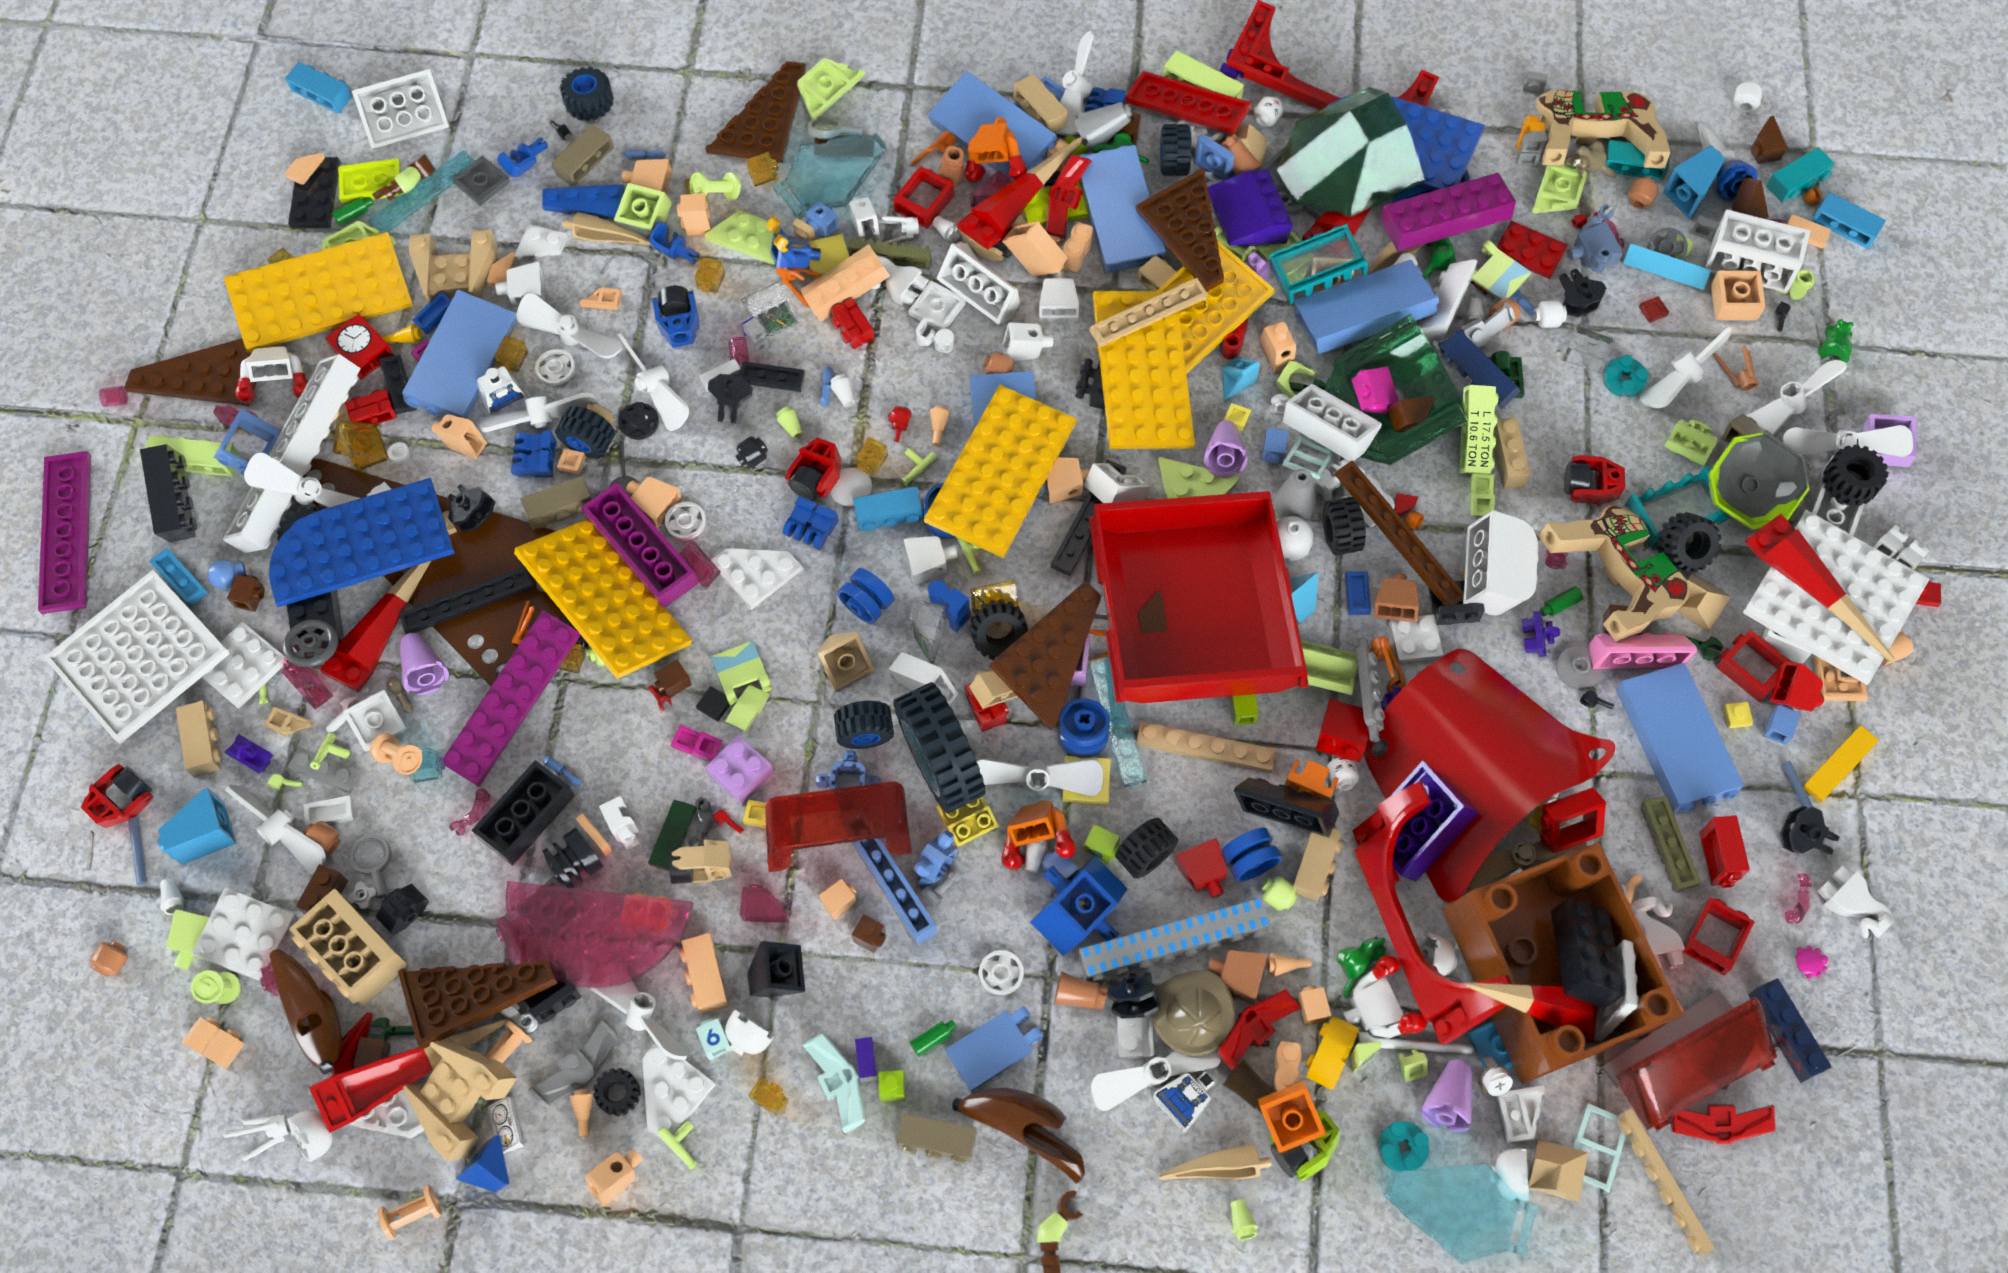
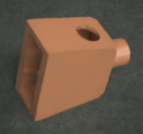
[1374,573,1419,623]
[1208,950,1268,1004]

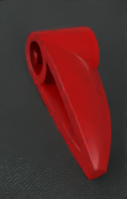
[1221,317,1249,360]
[331,1012,373,1075]

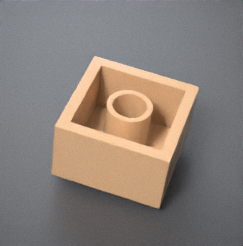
[1711,271,1766,321]

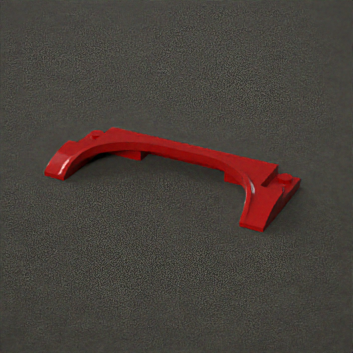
[1226,0,1439,111]
[1352,782,1512,1044]

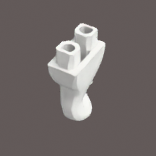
[871,255,929,306]
[1817,866,1895,938]
[1631,897,1685,969]

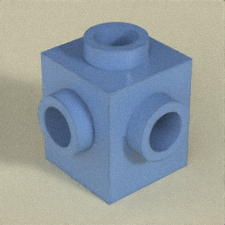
[805,201,839,238]

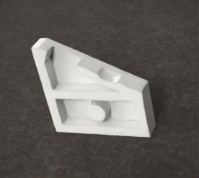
[514,224,568,261]
[1496,1085,1545,1144]

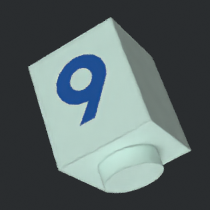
[695,1018,732,1060]

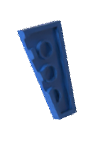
[542,184,625,220]

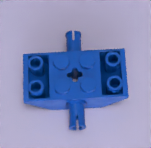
[1030,855,1128,956]

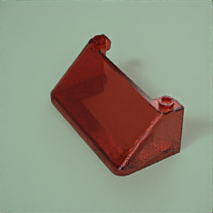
[765,781,912,872]
[1615,997,1777,1131]

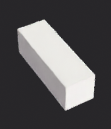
[699,359,741,392]

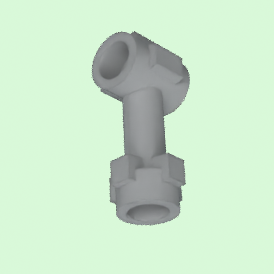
[920,868,962,909]

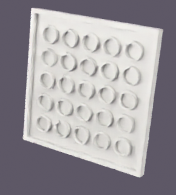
[1742,510,1929,685]
[44,570,230,744]

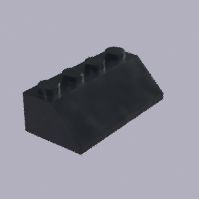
[1234,777,1340,837]

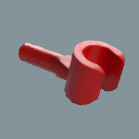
[1571,214,1587,228]
[648,685,672,711]
[713,810,744,834]

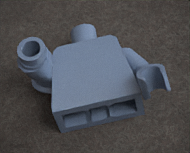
[1567,204,1623,272]

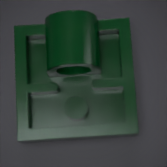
[1488,351,1525,398]

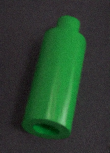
[332,197,374,226]
[1539,586,1584,616]
[909,1020,957,1057]

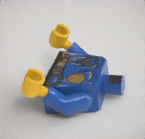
[767,215,821,268]

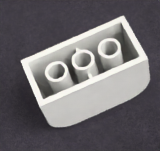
[1463,510,1539,616]

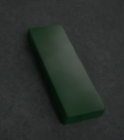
[648,799,696,871]

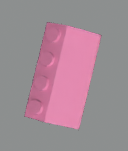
[1588,633,1697,669]

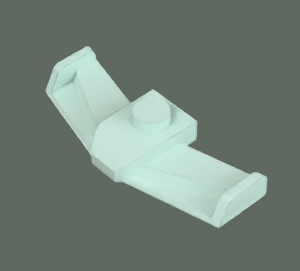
[802,1033,866,1133]

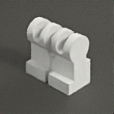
[1313,459,1365,501]
[1873,524,1930,570]

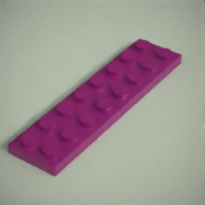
[38,451,91,614]
[440,610,581,787]

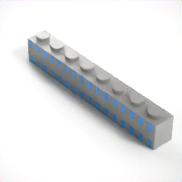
[1078,898,1271,983]

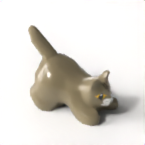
[1564,141,1617,178]

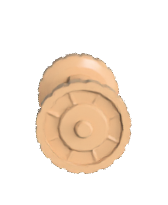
[370,733,422,775]
[485,1020,532,1063]
[377,1185,442,1240]

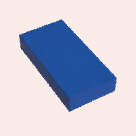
[412,292,452,334]
[1345,571,1371,615]

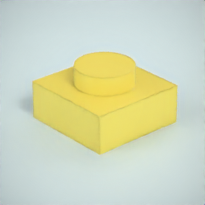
[1224,403,1251,431]
[1723,702,1753,728]
[743,800,772,828]

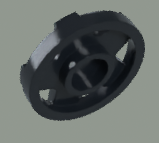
[619,402,659,440]

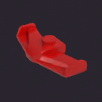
[1046,154,1092,239]
[1219,989,1301,1070]
[1669,1104,1775,1144]

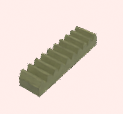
[848,236,932,270]
[1641,796,1701,891]

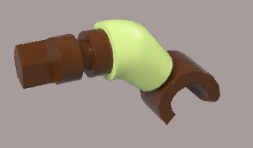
[372,154,435,201]
[1037,1190,1083,1273]

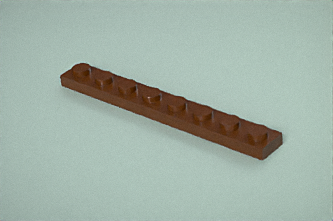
[1334,460,1464,606]

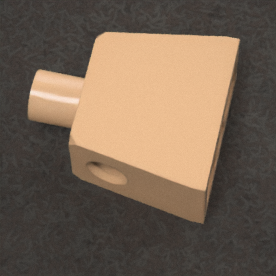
[622,159,672,194]
[1259,322,1296,373]
[432,414,487,460]
[1045,457,1091,504]
[626,477,682,529]
[585,1149,643,1207]

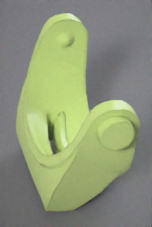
[1275,361,1315,398]

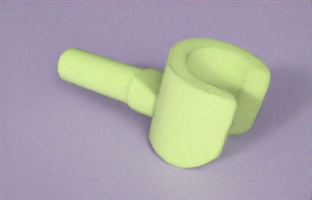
[267,774,303,790]

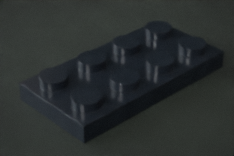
[288,157,340,229]

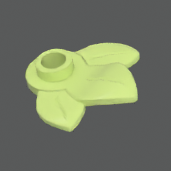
[1776,270,1815,300]

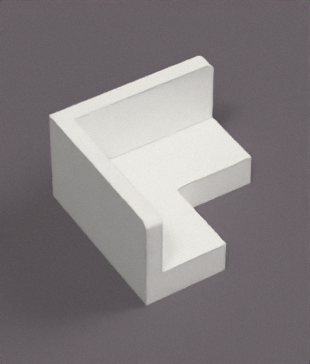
[1084,463,1150,503]

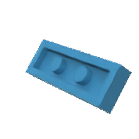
[149,548,208,607]

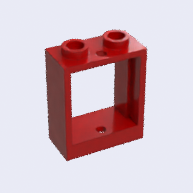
[893,165,955,229]
[1716,629,1791,702]
[1539,787,1606,854]
[1699,815,1750,888]
[1682,897,1755,976]

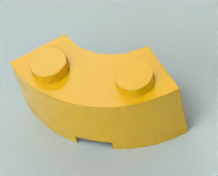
[1305,1015,1360,1090]

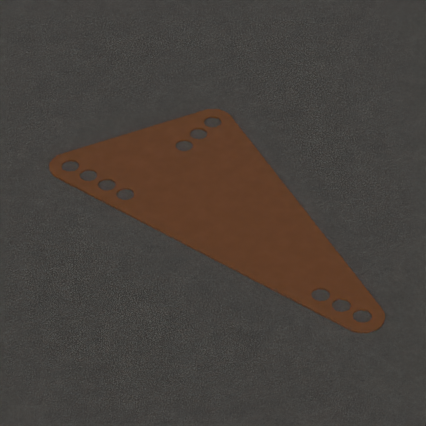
[302,459,565,686]

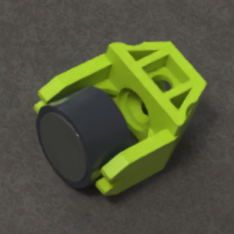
[1270,1110,1340,1181]

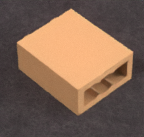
[1002,221,1068,277]

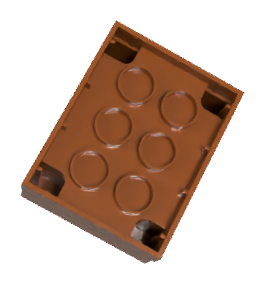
[1442,842,1684,1084]

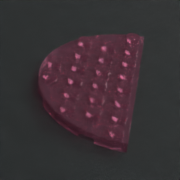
[506,881,694,988]

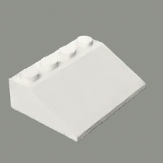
[352,69,449,150]

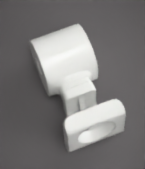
[916,318,954,353]

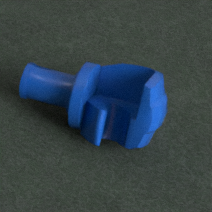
[497,137,548,178]
[649,221,700,265]

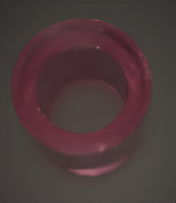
[728,337,749,365]
[99,386,128,407]

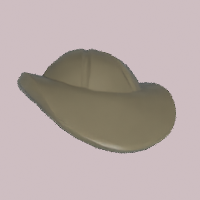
[1150,970,1235,1056]

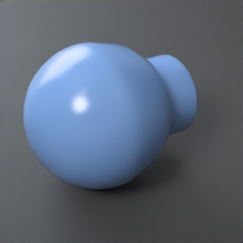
[207,559,246,590]

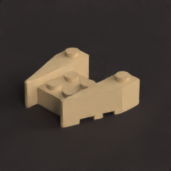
[409,230,498,304]
[403,1040,517,1161]

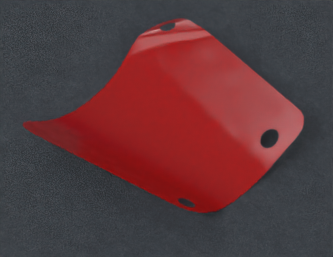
[1365,649,1615,903]

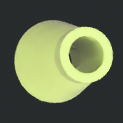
[776,406,804,439]
[1230,1199,1258,1240]

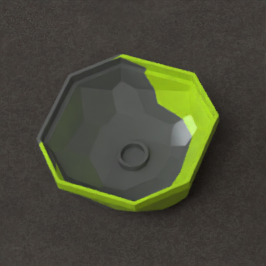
[1708,432,1810,530]

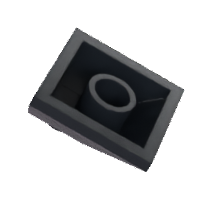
[748,941,805,998]

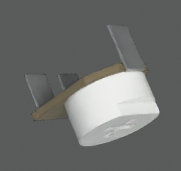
[1478,1056,1512,1096]

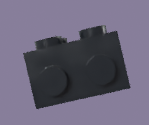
[1428,580,1485,625]
[525,960,582,1025]

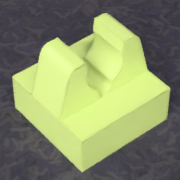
[1399,1050,1428,1083]

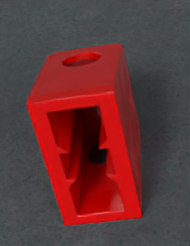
[1769,661,1824,712]
[1174,838,1227,899]

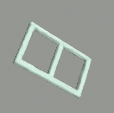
[1282,437,1335,479]
[1573,1103,1626,1192]

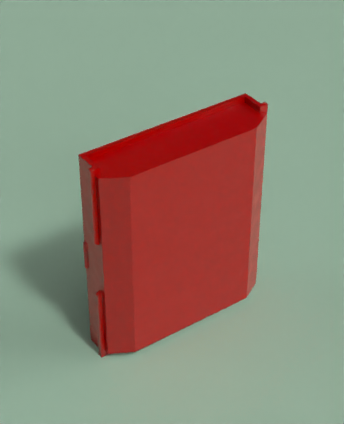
[1089,491,1309,704]

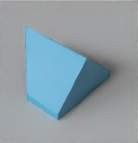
[1220,357,1260,402]
[1290,572,1319,624]

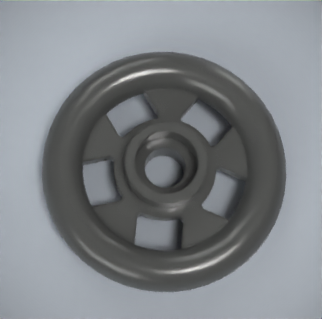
[283,619,338,667]

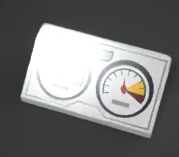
[488,1096,524,1153]

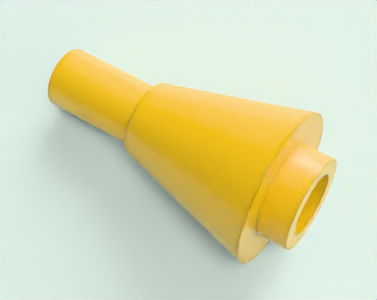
[382,323,422,344]

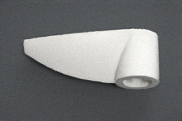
[1698,123,1735,165]

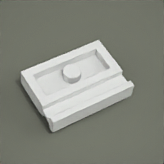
[1117,1011,1154,1059]

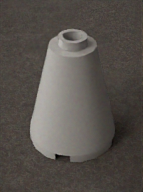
[1075,102,1133,152]
[1274,469,1318,521]

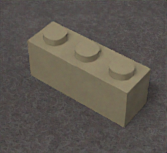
[552,124,614,187]
[520,476,592,530]
[897,1113,977,1164]

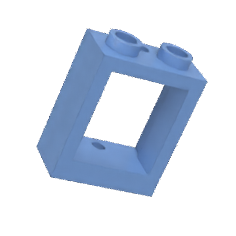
[213,409,281,476]

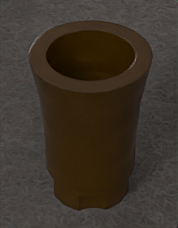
[1222,1059,1274,1114]

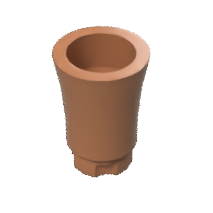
[1220,134,1262,175]
[937,145,965,187]
[1054,971,1108,1010]

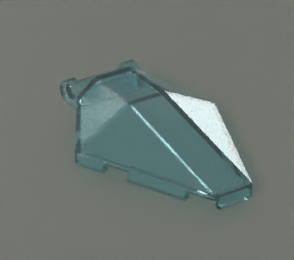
[773,133,887,219]
[1384,1163,1541,1264]

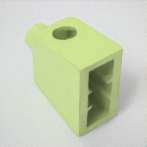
[167,910,210,970]

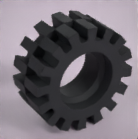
[593,1068,641,1116]

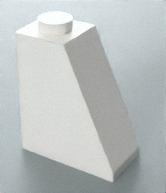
[889,652,958,706]

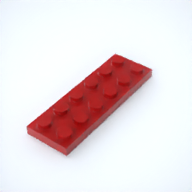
[1125,71,1251,135]

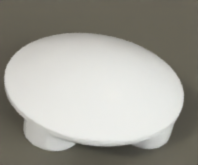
[830,468,872,506]

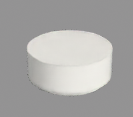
[388,442,411,464]

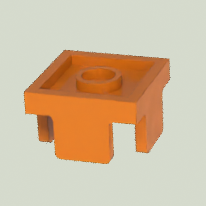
[1285,760,1339,799]

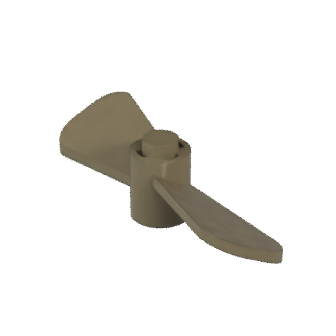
[1466,840,1588,891]

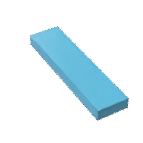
[1623,243,1711,290]

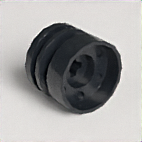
[542,827,604,891]

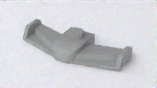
[1432,302,1516,359]
[528,1019,619,1108]

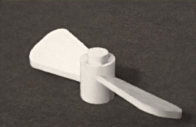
[1056,30,1094,136]
[517,293,623,358]
[1639,326,1732,408]
[617,333,689,431]
[1746,360,1847,436]
[479,393,599,432]
[1782,425,1913,457]
[244,453,360,508]
[976,758,1103,796]
[225,785,326,875]
[589,961,688,1060]
[1090,1049,1221,1111]

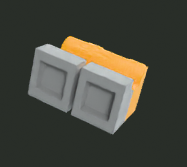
[1516,115,1546,166]

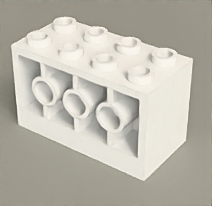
[1705,210,1811,293]

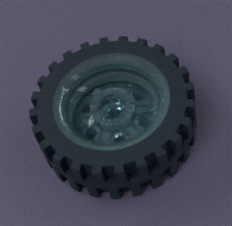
[893,682,986,813]

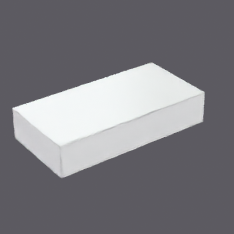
[304,795,355,827]

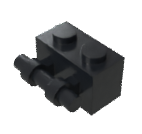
[1075,359,1105,409]

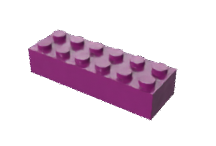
[1381,172,1516,252]
[581,482,699,607]

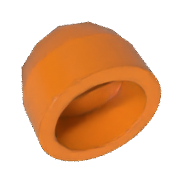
[1803,187,1822,206]
[1405,511,1424,530]
[1386,677,1405,693]

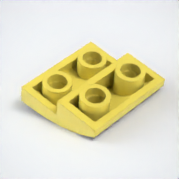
[935,797,999,848]

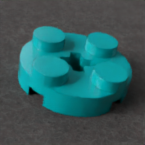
[1604,355,1649,397]
[1378,1121,1429,1173]

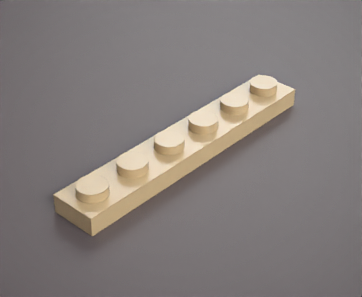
[1089,278,1208,347]
[1136,722,1276,773]
[1617,1108,1715,1256]

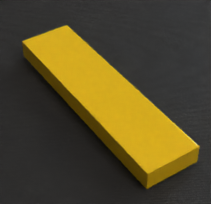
[1803,725,1879,803]

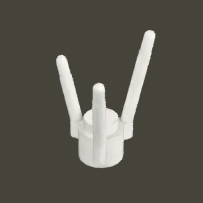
[877,216,918,245]
[223,1114,290,1161]

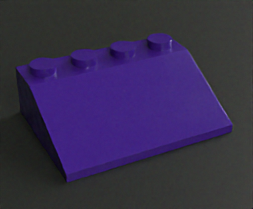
[1208,170,1293,246]
[1391,760,1479,882]

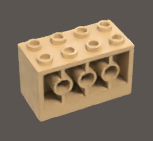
[289,888,409,1006]

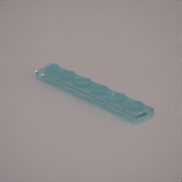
[368,150,475,234]
[1088,656,1147,788]

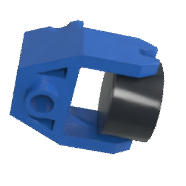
[652,285,700,348]

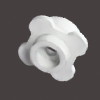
[1270,394,1291,414]
[348,882,376,909]

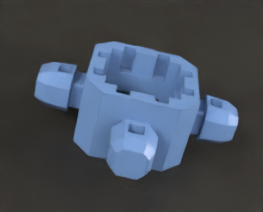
[816,750,881,814]
[914,830,958,889]

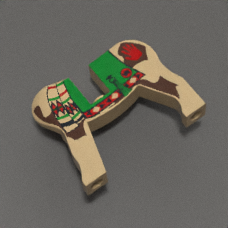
[1536,89,1670,168]
[1538,505,1690,642]

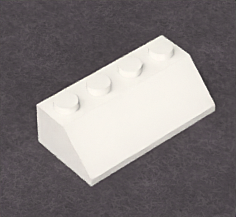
[936,243,1020,325]
[1417,259,1478,345]
[1282,384,1382,462]

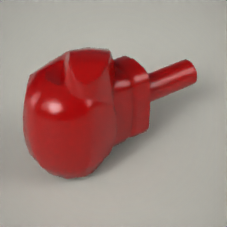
[888,406,912,442]

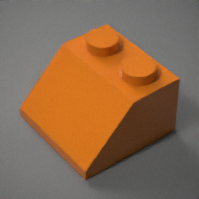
[1258,1081,1326,1153]

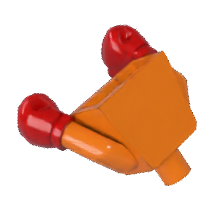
[965,117,1027,183]
[1001,800,1076,870]

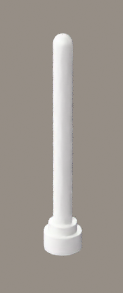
[1356,1031,1474,1054]

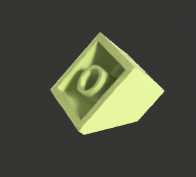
[614,183,672,231]

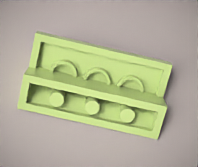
[1301,640,1358,695]

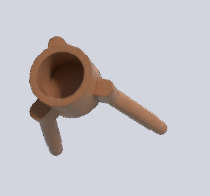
[1713,346,1759,391]

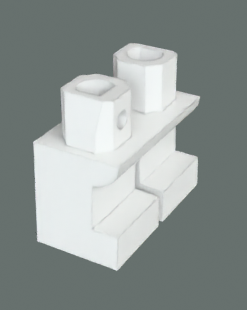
[599,796,639,850]

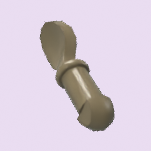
[386,677,414,714]

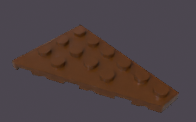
[706,61,806,163]
[1136,168,1224,292]
[124,338,268,406]
[989,581,1102,731]
[398,960,557,1050]

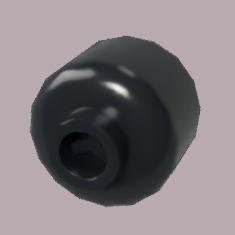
[735,436,769,468]

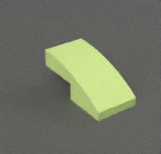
[1470,473,1495,517]
[725,684,770,732]

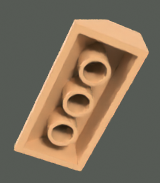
[800,244,889,322]

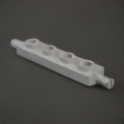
[1356,637,1385,742]

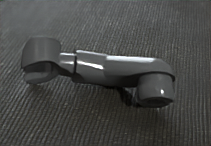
[689,797,714,847]

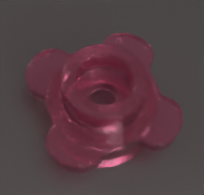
[1545,549,1568,569]

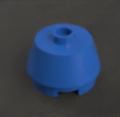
[1717,160,1758,201]

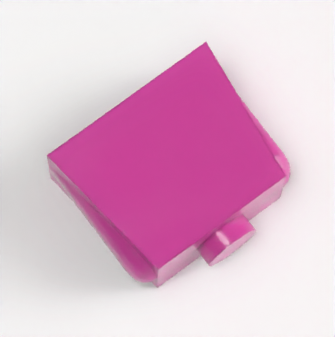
[1351,367,1399,414]

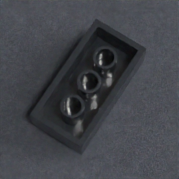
[140,444,197,542]
[287,590,344,655]
[471,760,575,866]
[1550,896,1625,1009]

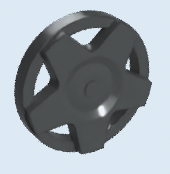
[1647,228,1688,260]

